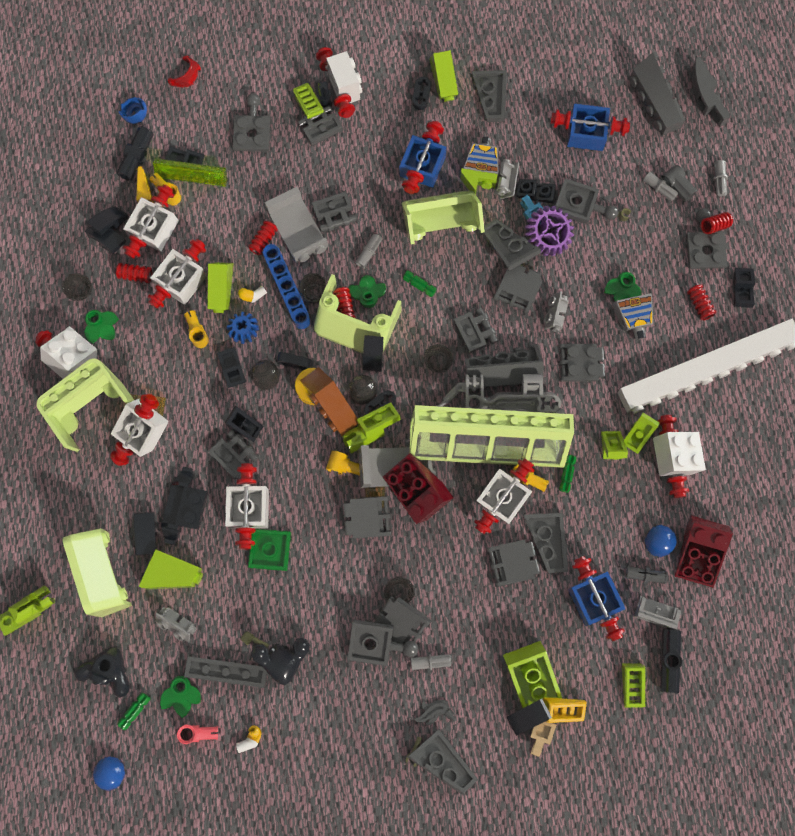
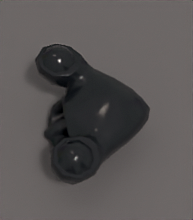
[251,637,310,686]
[74,646,130,698]

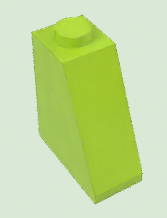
[429,50,458,102]
[208,262,234,313]
[139,549,203,589]

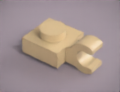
[530,721,556,757]

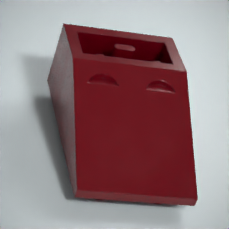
[383,453,454,524]
[675,515,733,588]

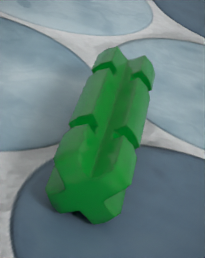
[403,270,437,297]
[559,455,576,493]
[117,693,150,730]

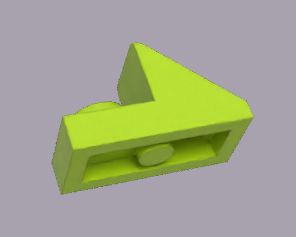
[460,168,498,195]
[624,413,659,454]
[601,431,628,460]

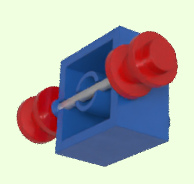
[550,104,630,151]
[399,121,447,194]
[568,556,626,642]

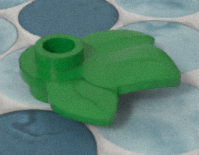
[604,272,642,302]
[349,275,386,308]
[84,310,119,344]
[160,676,201,718]

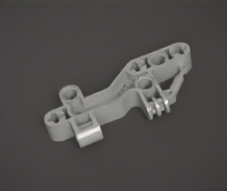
[436,374,561,413]

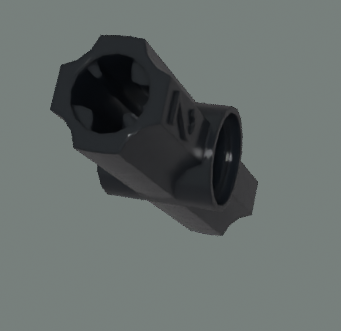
[117,126,154,181]
[660,629,682,693]

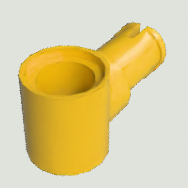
[149,173,181,205]
[184,310,209,348]
[326,451,360,476]
[510,464,549,492]

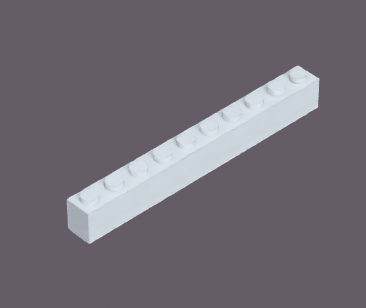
[618,318,795,414]

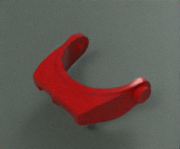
[167,55,201,87]

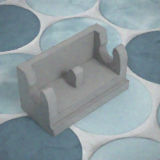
[634,596,681,630]

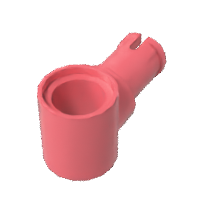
[177,724,218,744]

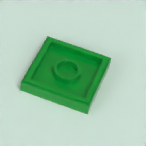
[248,529,291,571]

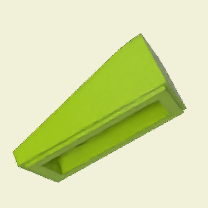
[293,83,324,119]
[622,663,645,708]

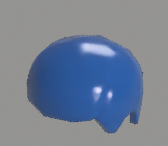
[118,97,147,124]
[645,525,677,557]
[93,756,125,791]

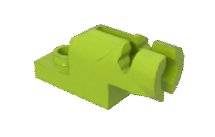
[342,402,401,454]
[0,586,55,636]

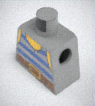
[464,137,498,177]
[612,293,654,340]

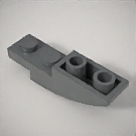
[692,56,730,127]

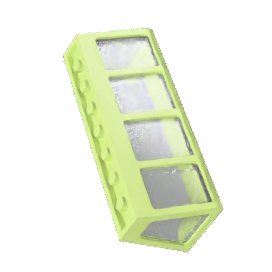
[409,405,574,468]

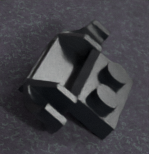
[161,467,208,545]

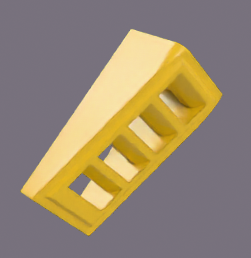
[136,167,154,203]
[543,697,587,723]

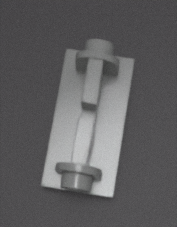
[497,159,519,199]
[544,292,569,333]
[155,607,197,642]

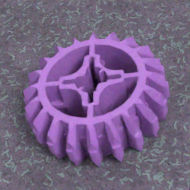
[525,206,574,256]

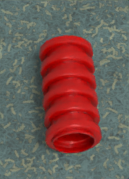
[700,212,733,235]
[248,221,278,255]
[116,263,152,284]
[687,284,716,320]
[333,287,356,319]

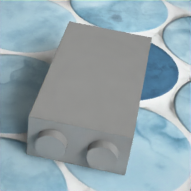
[265,187,328,263]
[358,445,436,488]

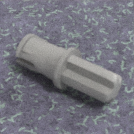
[713,160,728,197]
[643,172,678,201]
[355,234,382,269]
[411,654,452,671]

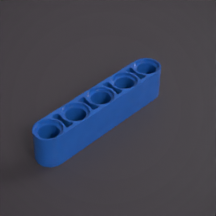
[263,244,310,329]

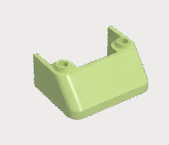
[402,191,485,244]
[314,274,402,353]
[37,358,134,452]
[63,528,132,617]

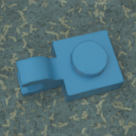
[520,195,549,226]

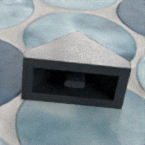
[225,406,264,442]

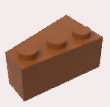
[300,367,358,436]

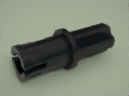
[317,81,331,107]

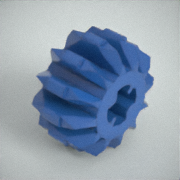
[226,312,259,344]

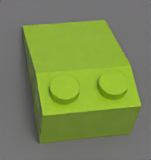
[503,641,562,708]

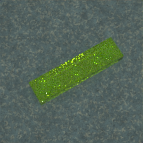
[153,159,227,187]

